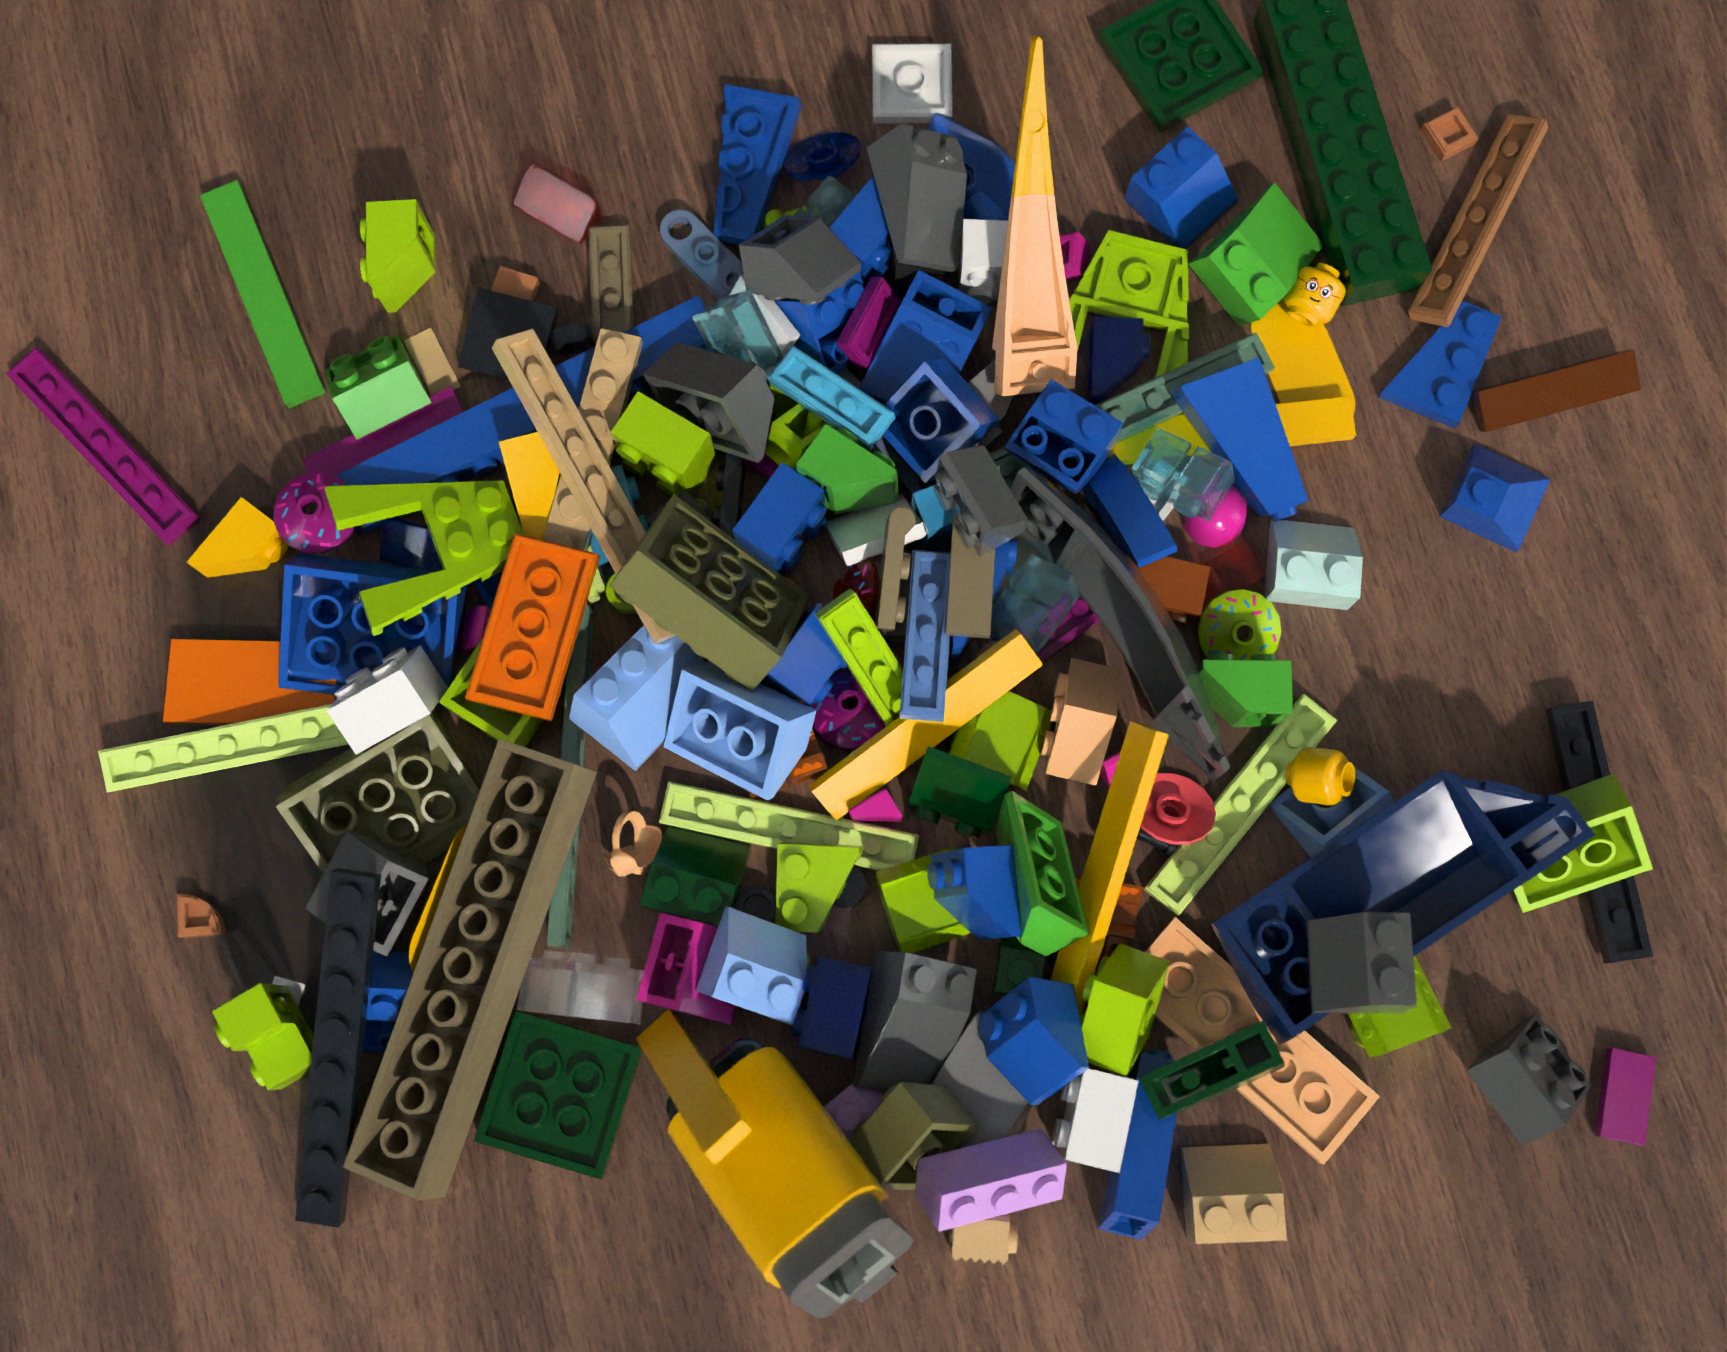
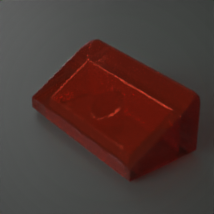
[513,163,602,245]

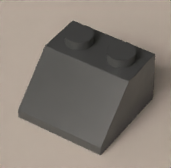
[1306,912,1417,1014]

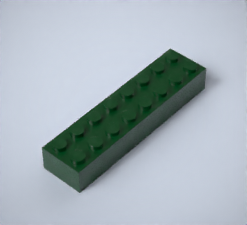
[1253,0,1432,307]

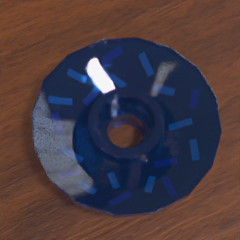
[784,132,862,182]

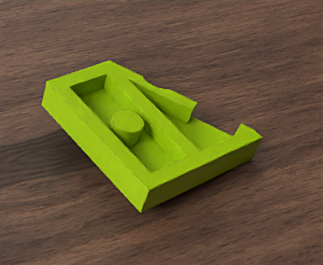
[775,842,863,933]

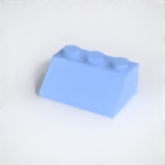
[569,625,704,771]
[663,660,817,801]

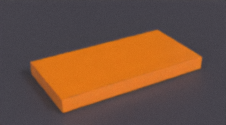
[465,533,600,722]
[163,639,337,726]

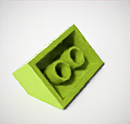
[1513,774,1653,913]

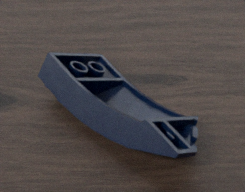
[1211,770,1595,1045]

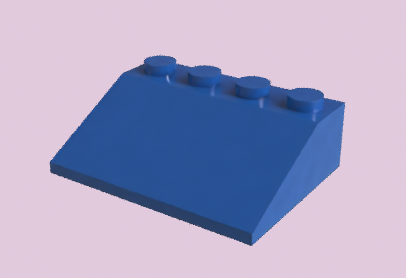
[278,553,467,709]

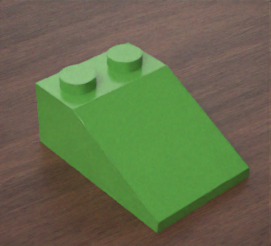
[1188,182,1324,326]

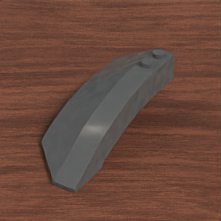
[1010,467,1230,782]

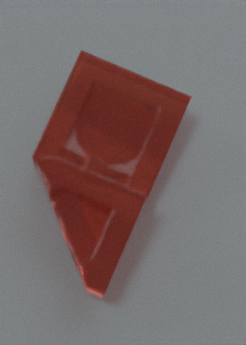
[1202,540,1267,612]

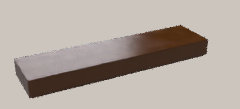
[1472,349,1641,432]

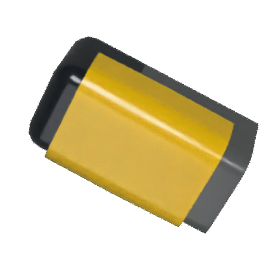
[666,1038,913,1319]

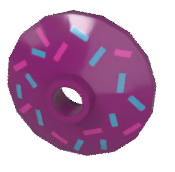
[274,472,355,554]
[811,669,886,750]

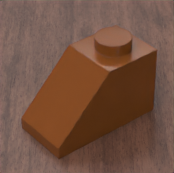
[1125,553,1210,627]

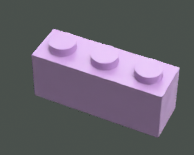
[915,1129,1067,1232]

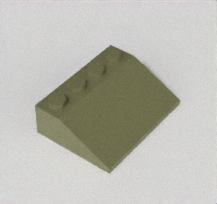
[609,494,809,691]
[275,710,481,873]

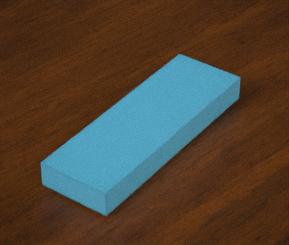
[768,346,895,451]

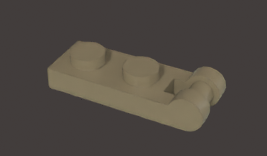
[875,507,916,632]

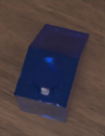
[1088,316,1150,405]

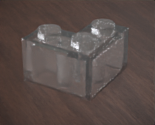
[517,950,644,1024]

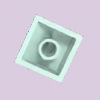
[1264,519,1363,610]

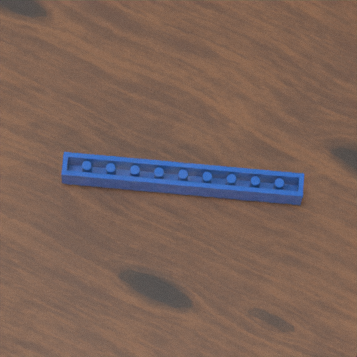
[336,295,724,535]

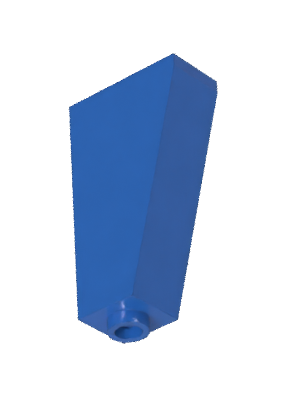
[1170,357,1309,521]
[1098,1050,1177,1240]

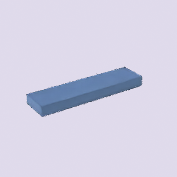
[899,550,951,722]

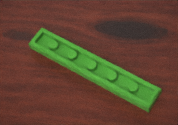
[200,180,327,408]

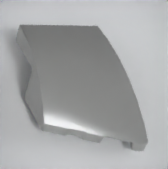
[932,1011,1032,1148]

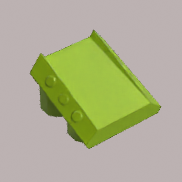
[949,691,1052,791]
[875,847,971,953]
[1348,956,1452,1058]

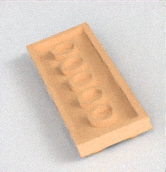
[1144,917,1380,1165]

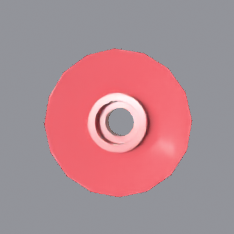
[1140,773,1216,844]

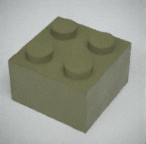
[849,1082,980,1190]

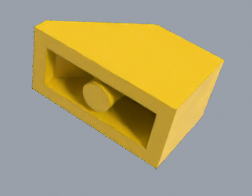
[187,497,288,578]

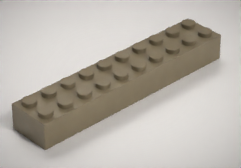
[343,739,597,1201]

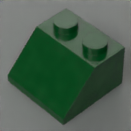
[908,746,1011,839]
[640,826,752,928]

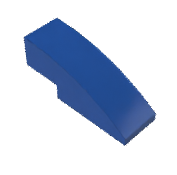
[1082,454,1177,568]

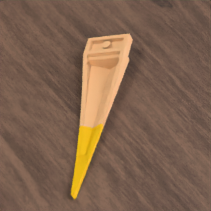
[992,35,1077,396]

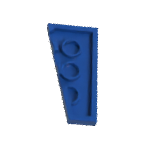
[714,84,802,245]

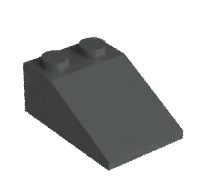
[867,123,967,272]
[853,951,977,1091]

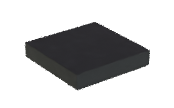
[458,287,559,381]

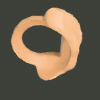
[604,810,663,877]

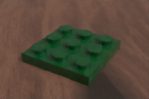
[1098,0,1264,133]
[474,1011,643,1180]

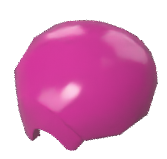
[1183,480,1247,548]

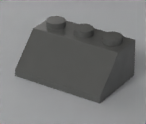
[643,342,774,463]

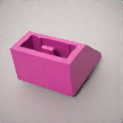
[636,913,737,1025]

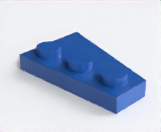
[1378,301,1502,428]

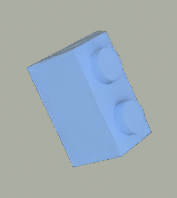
[695,906,807,1025]

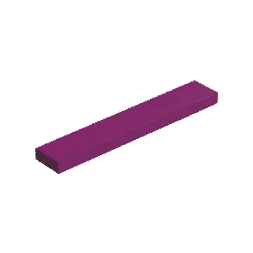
[5,347,200,546]

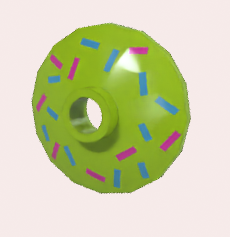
[1197,589,1281,660]

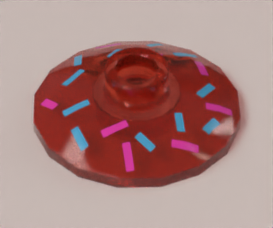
[833,557,878,619]

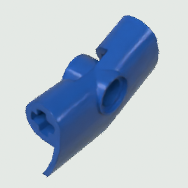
[927,114,1015,220]

